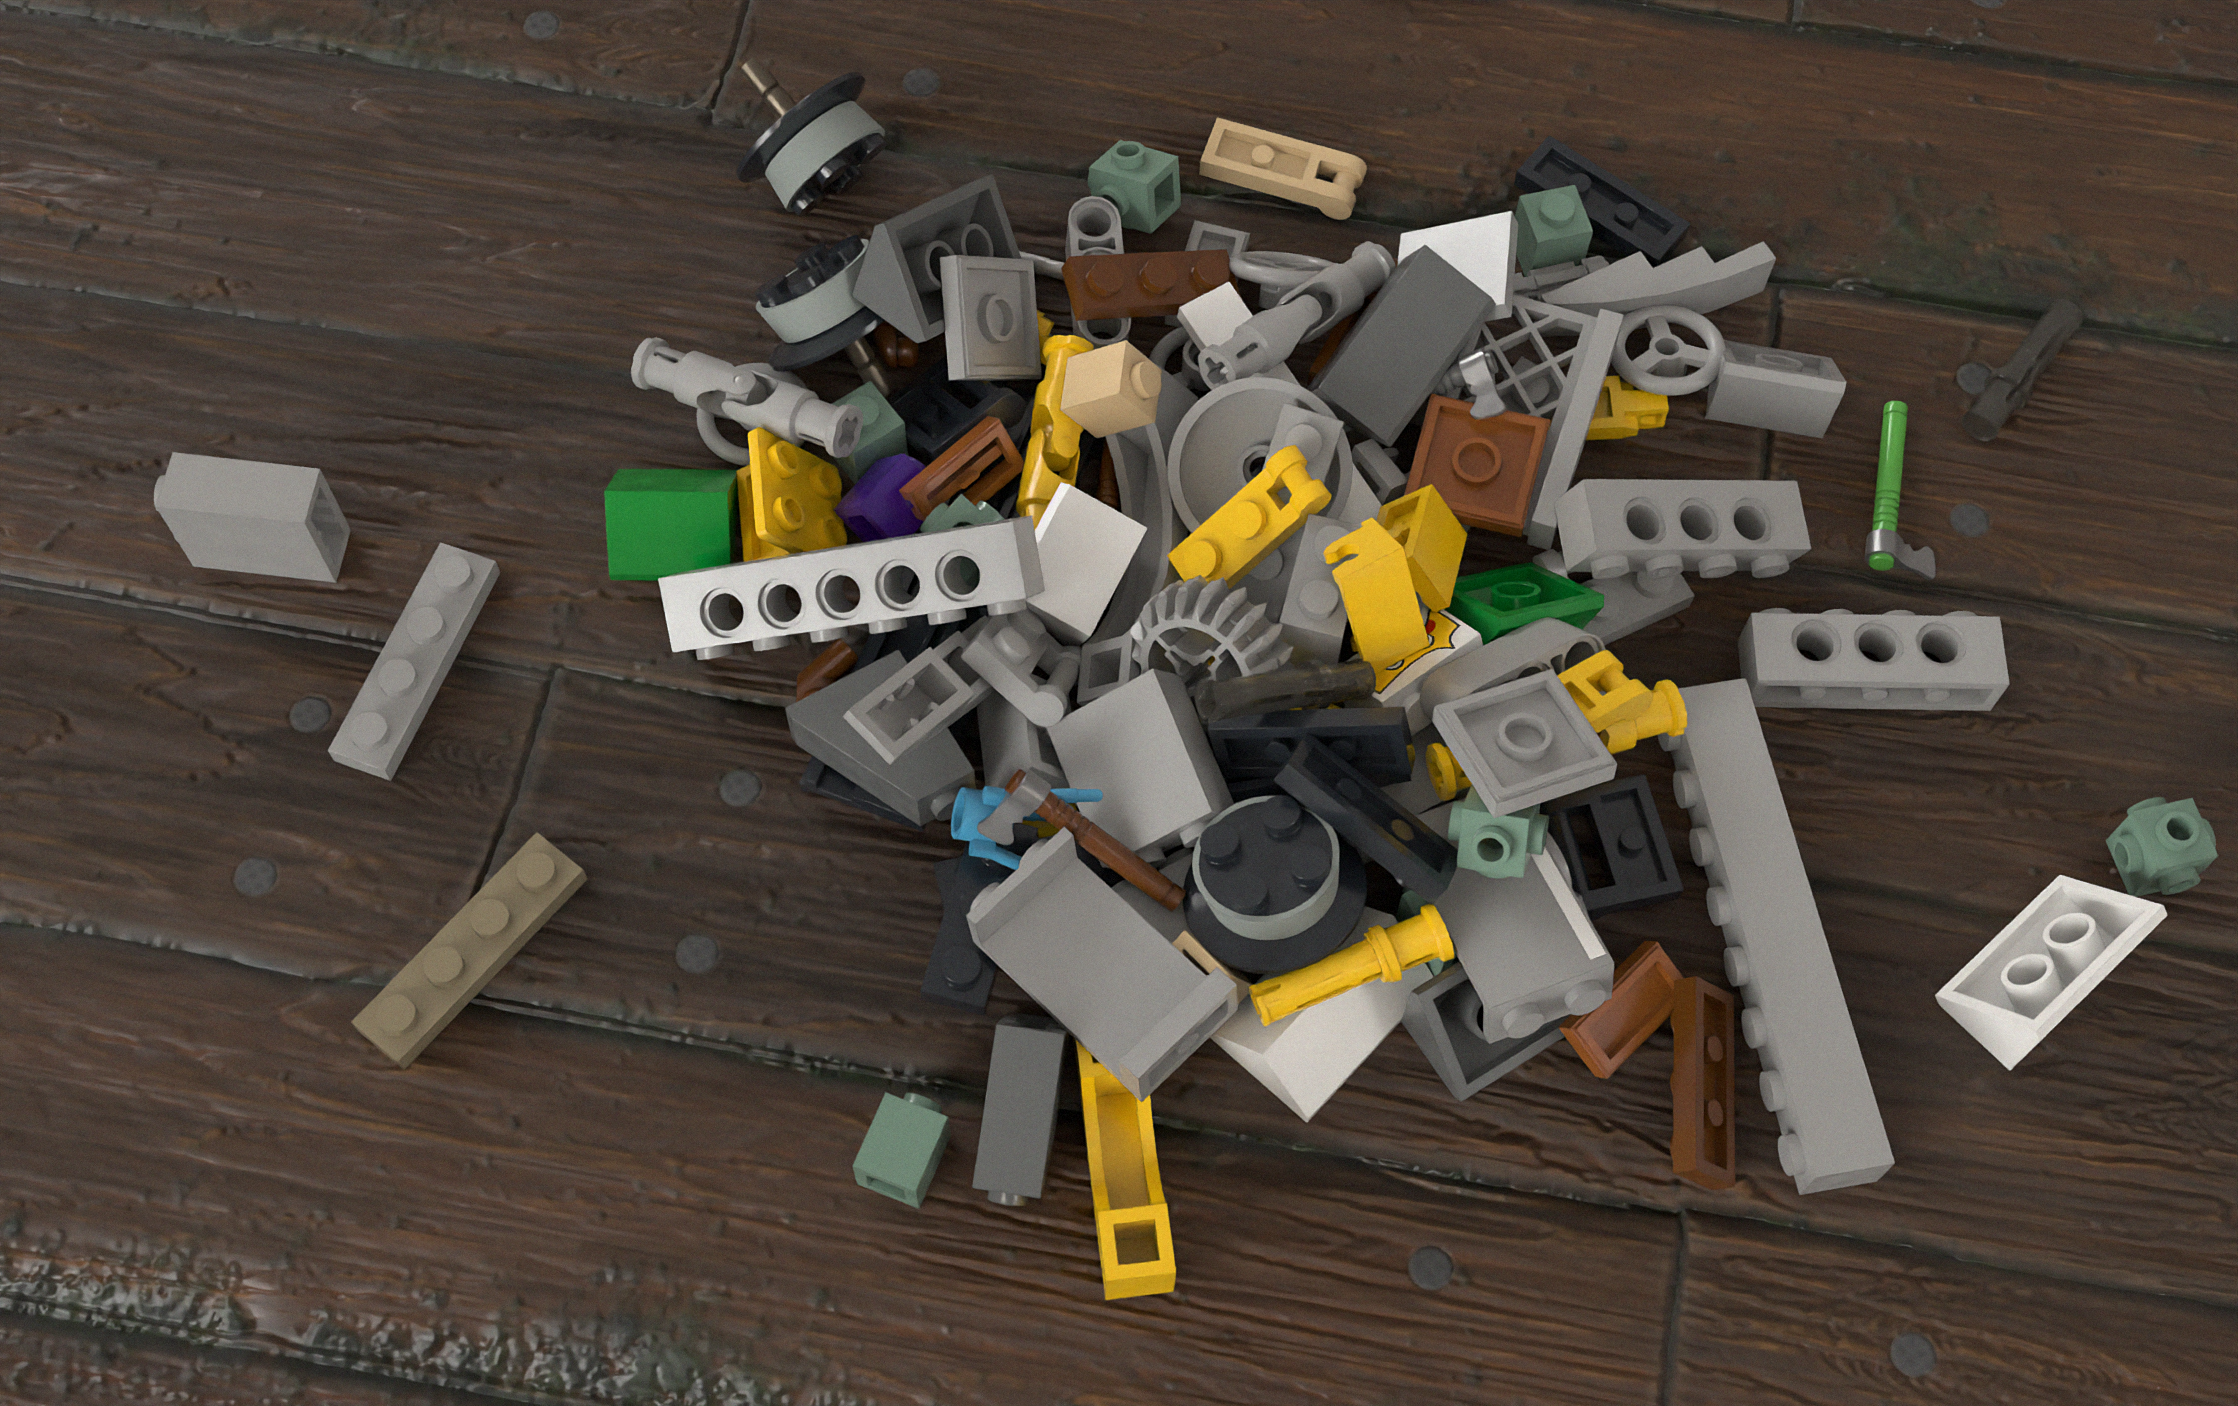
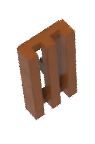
[899,416,1024,522]

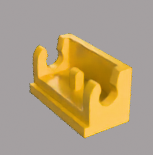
[1376,484,1467,613]
[1323,517,1430,677]

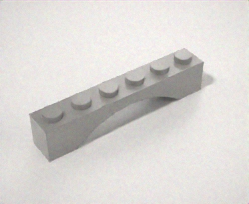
[1077,364,1199,707]

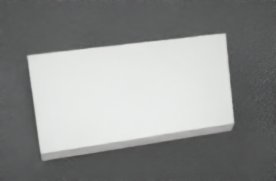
[1935,875,2167,1070]
[1210,906,1434,1122]

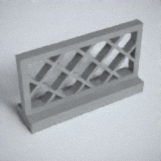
[1446,294,1624,550]

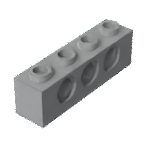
[1554,479,1811,579]
[1738,608,2010,711]

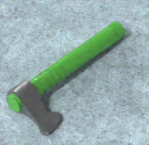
[1865,401,1936,580]

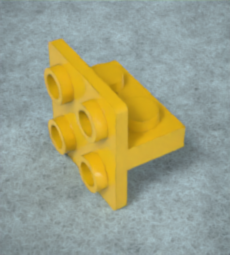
[736,427,847,562]

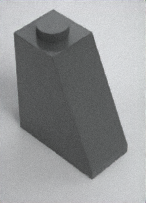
[785,649,976,826]
[972,1011,1072,1206]

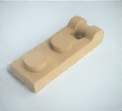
[1199,118,1367,220]

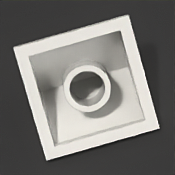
[1025,482,1147,647]

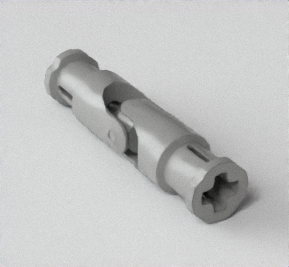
[1198,241,1396,390]
[631,337,863,458]

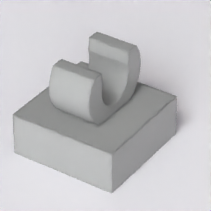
[1351,438,1410,506]

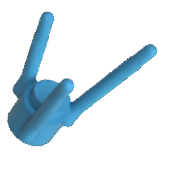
[951,785,1103,870]

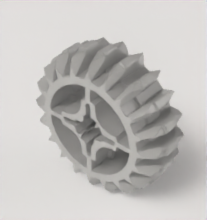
[1129,575,1297,739]

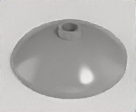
[1167,377,1353,533]

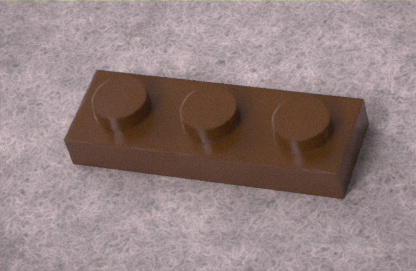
[1061,249,1242,321]
[1670,976,1735,1190]

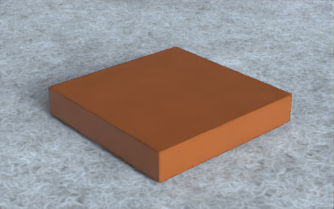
[1404,393,1550,537]

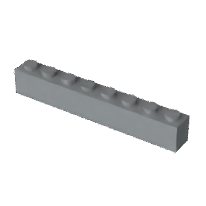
[1658,678,1895,1195]

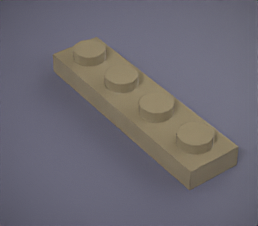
[351,832,587,1070]

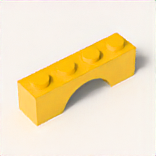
[1073,1037,1176,1300]

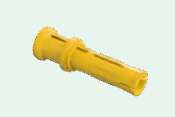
[1248,903,1454,1027]

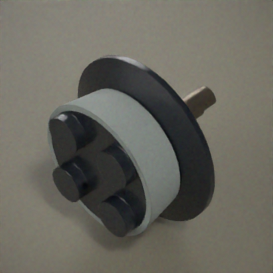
[736,57,888,217]
[755,235,895,397]
[1183,795,1367,974]

